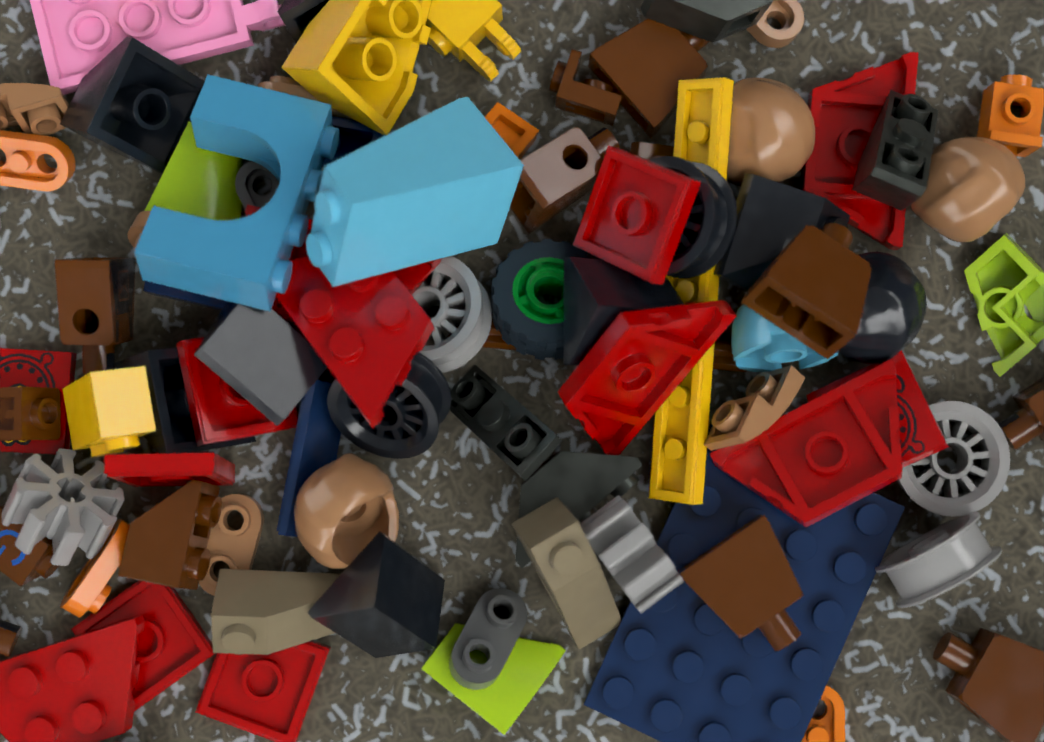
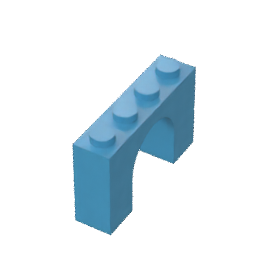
[134,75,339,312]

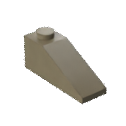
[511,497,622,650]
[211,569,341,655]

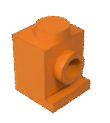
[977,74,1044,157]

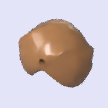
[727,78,815,187]
[911,137,1025,242]
[294,453,399,569]

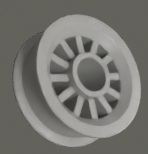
[412,256,492,373]
[897,401,1010,516]
[875,511,1002,608]

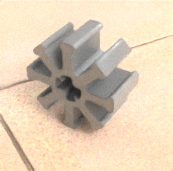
[1,448,125,566]
[580,495,684,614]

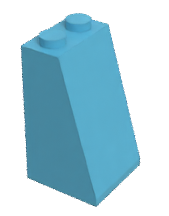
[306,97,524,287]

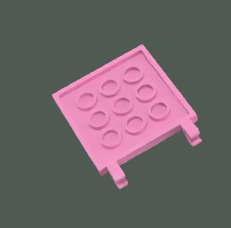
[30,0,285,95]

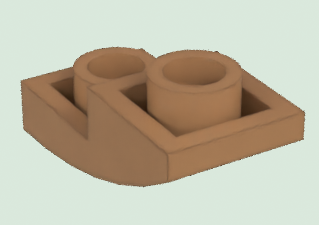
[0,83,69,136]
[704,365,805,451]

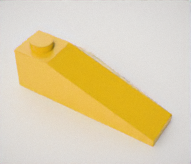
[281,0,432,135]

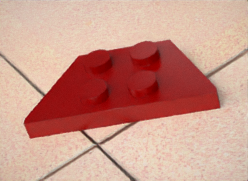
[800,52,919,250]
[275,256,434,428]
[557,300,737,455]
[710,359,903,527]
[0,614,145,742]

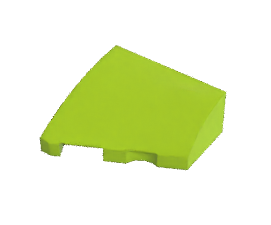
[144,122,243,221]
[964,233,1044,377]
[421,623,566,735]

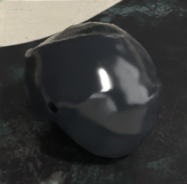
[839,251,927,365]

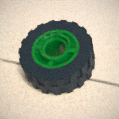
[491,239,590,360]

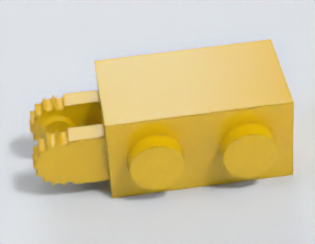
[426,0,521,82]
[62,366,156,457]

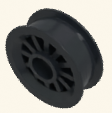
[650,156,737,278]
[327,352,451,459]

